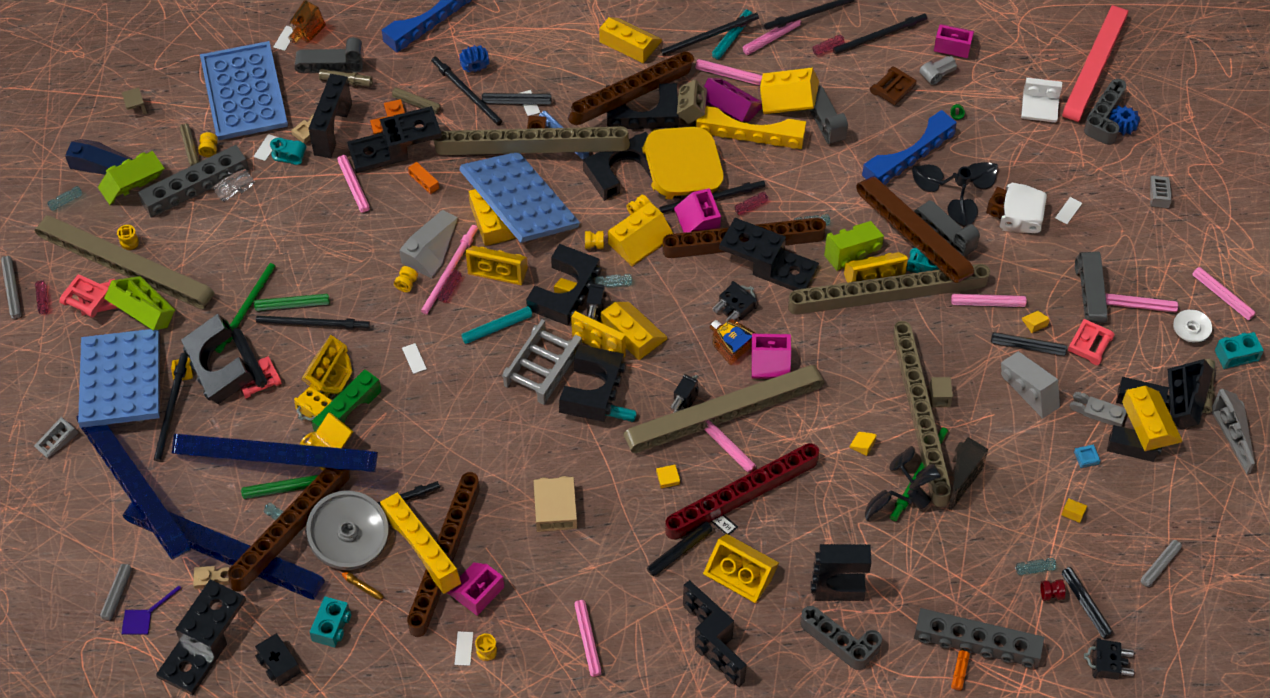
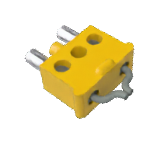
[294,386,338,421]

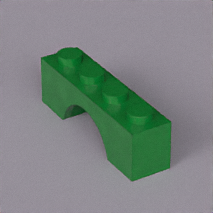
[311,369,382,432]

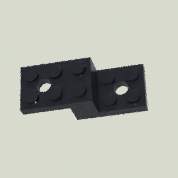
[347,106,442,173]
[719,218,819,291]
[156,579,246,696]
[683,580,747,687]

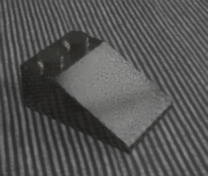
[948,437,989,511]

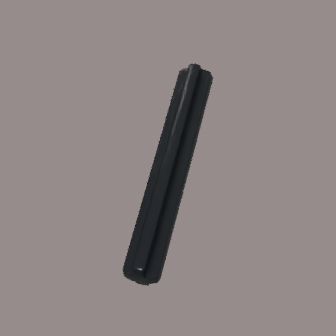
[482,93,552,104]
[232,328,267,388]
[991,332,1067,356]
[647,522,712,576]
[1062,567,1113,639]

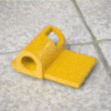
[299,413,353,471]

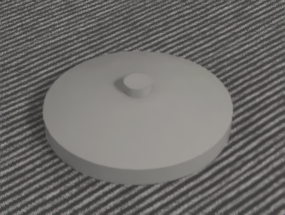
[306,491,388,570]

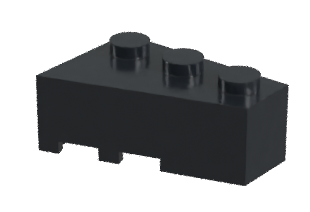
[1167,359,1213,429]

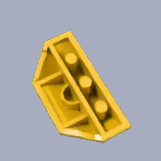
[301,335,353,395]

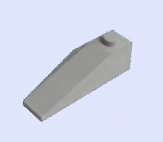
[399,210,458,278]
[1212,389,1255,474]

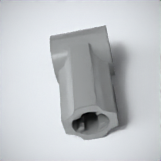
[920,56,957,85]

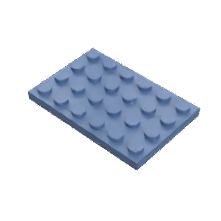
[200,41,288,140]
[459,153,580,243]
[78,329,160,428]

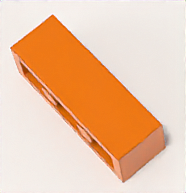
[408,162,439,194]

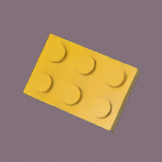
[571,311,626,357]

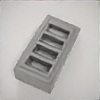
[1150,176,1171,208]
[34,417,79,459]

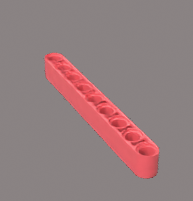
[1062,5,1129,123]

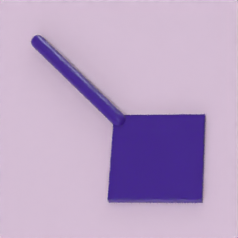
[121,586,181,635]

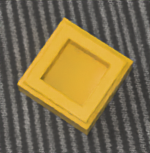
[656,465,680,489]

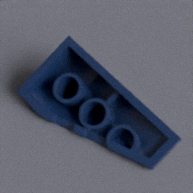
[65,139,133,175]

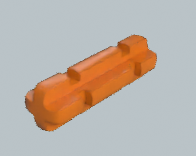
[951,650,970,691]

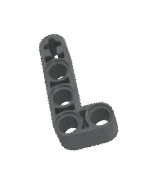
[295,37,364,73]
[1084,79,1126,145]
[809,85,848,144]
[914,200,980,257]
[1075,251,1107,323]
[800,606,882,670]

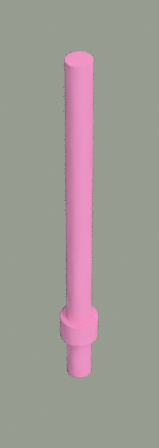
[421,225,478,314]

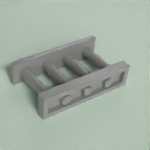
[502,319,582,405]

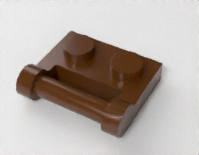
[870,66,917,106]

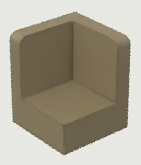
[122,88,147,114]
[929,377,953,407]

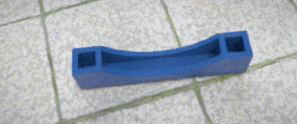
[381,0,472,53]
[862,110,957,185]

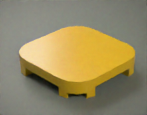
[643,127,723,199]

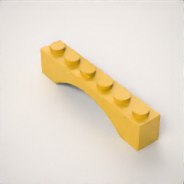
[696,106,806,149]
[380,492,461,594]

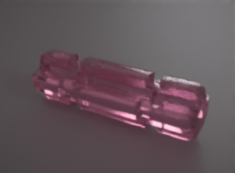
[812,34,845,56]
[734,192,768,215]
[438,270,462,303]
[35,280,49,315]

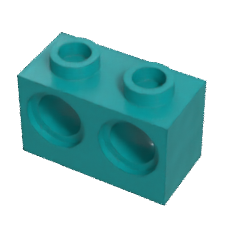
[1215,332,1264,369]
[309,596,351,648]

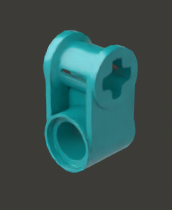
[270,138,307,165]
[906,248,940,273]

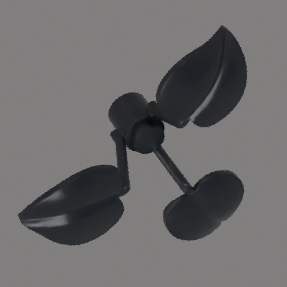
[912,162,998,226]
[865,446,941,521]

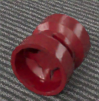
[1040,579,1066,601]

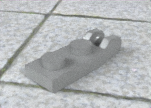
[1069,392,1126,427]

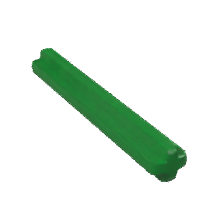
[254,293,330,311]
[241,475,318,499]

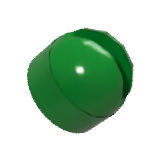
[950,104,965,120]

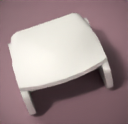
[1000,183,1047,233]

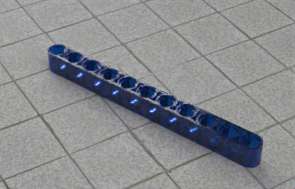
[76,415,191,560]
[171,434,378,472]
[122,498,325,600]

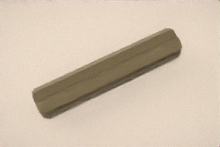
[392,87,441,114]
[180,123,199,166]

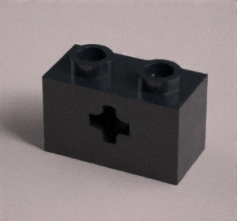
[255,633,301,686]

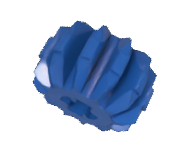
[459,45,490,73]
[1109,105,1140,136]

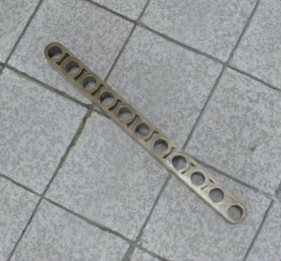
[433,127,630,155]
[35,215,215,309]
[788,264,990,314]
[893,321,951,507]
[623,365,825,453]

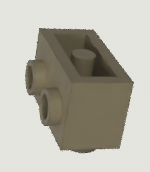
[677,79,707,124]

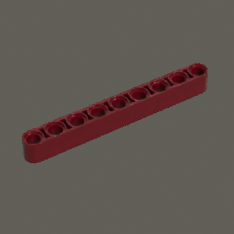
[665,443,819,540]

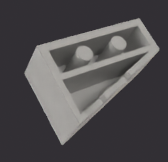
[1001,351,1060,419]

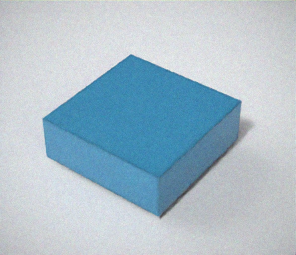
[1074,444,1100,468]

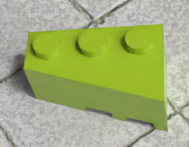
[98,151,165,205]
[824,221,884,271]
[104,276,175,330]

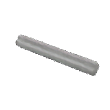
[1,255,21,319]

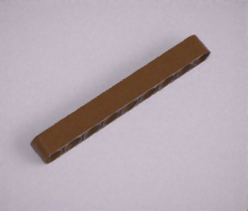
[568,51,694,125]
[856,176,974,283]
[663,218,826,258]
[228,457,350,592]
[407,472,480,637]

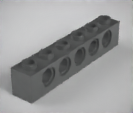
[138,145,249,217]
[914,608,1044,668]

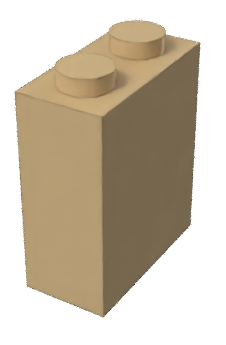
[534,476,577,532]

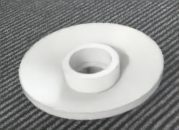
[1173,310,1212,342]

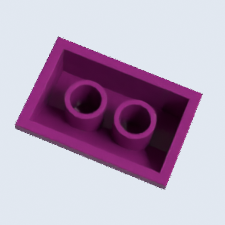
[704,78,762,122]

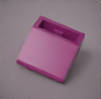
[934,24,975,58]
[674,188,721,233]
[751,334,791,379]
[447,562,504,616]

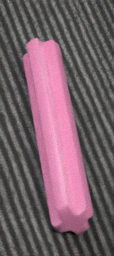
[743,20,801,55]
[695,59,762,86]
[337,155,370,213]
[1193,267,1256,320]
[1105,293,1178,313]
[951,294,1027,307]
[704,420,756,473]
[574,600,601,677]

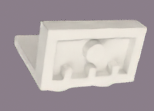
[1021,78,1062,123]

